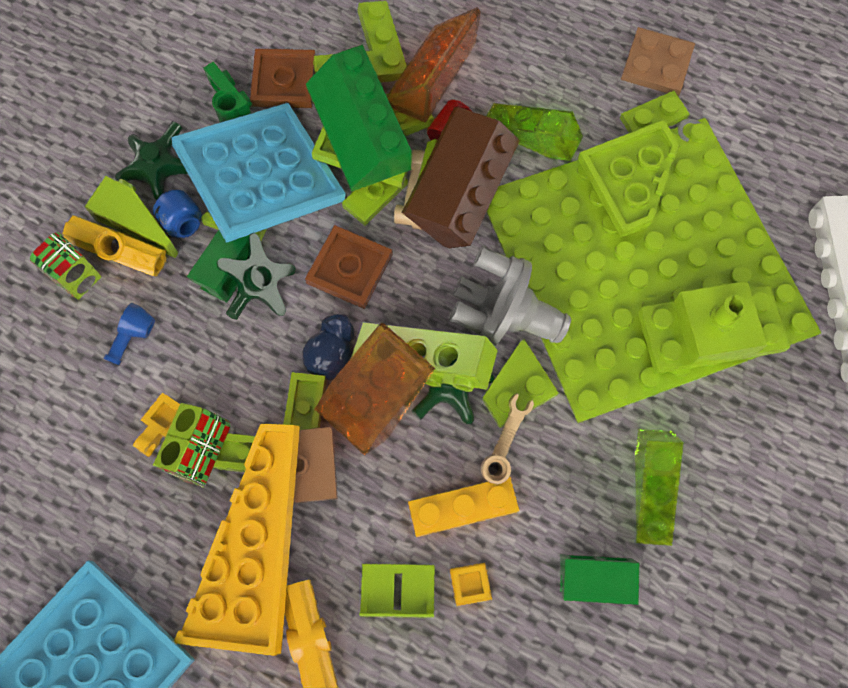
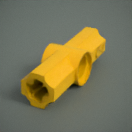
[62,215,167,277]
[285,580,339,688]

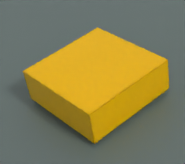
[449,563,492,606]

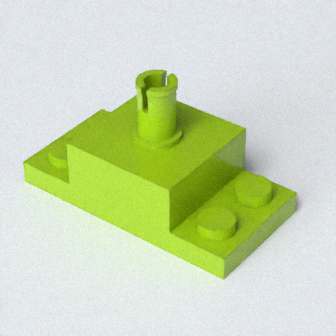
[638,281,790,374]

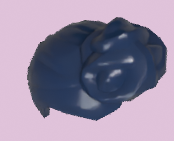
[302,314,354,381]

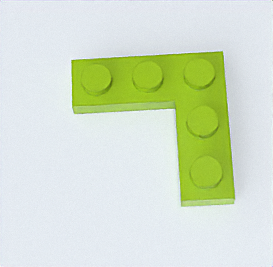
[313,1,409,83]
[213,372,327,472]

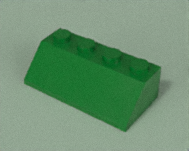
[306,44,412,192]

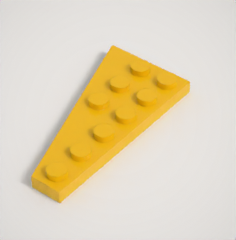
[174,424,300,656]

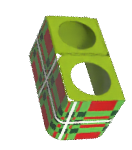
[30,232,102,300]
[153,403,230,488]

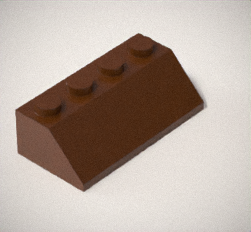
[401,107,520,249]

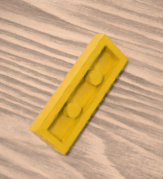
[408,477,520,538]

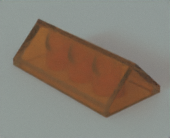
[387,7,481,123]

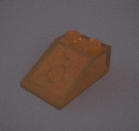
[315,323,436,456]

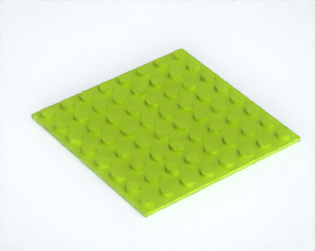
[487,118,821,423]

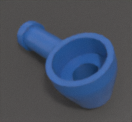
[103,303,155,365]

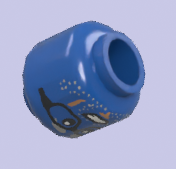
[153,190,202,238]

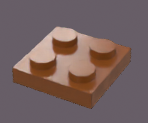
[250,49,316,108]
[305,225,393,309]

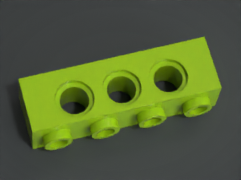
[351,322,498,392]

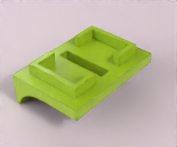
[359,564,435,618]

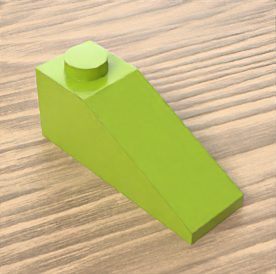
[84,176,179,258]

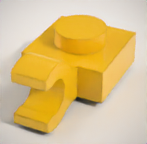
[133,393,180,457]

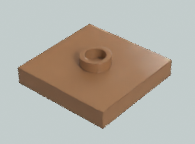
[294,427,338,504]

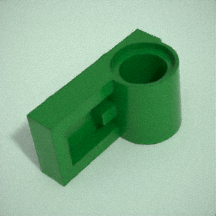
[203,62,253,123]

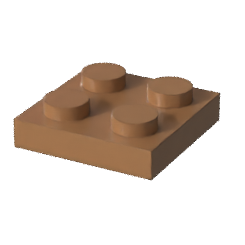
[621,27,695,97]

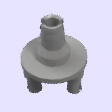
[449,245,571,346]

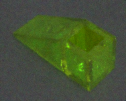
[486,103,583,161]
[635,429,684,546]

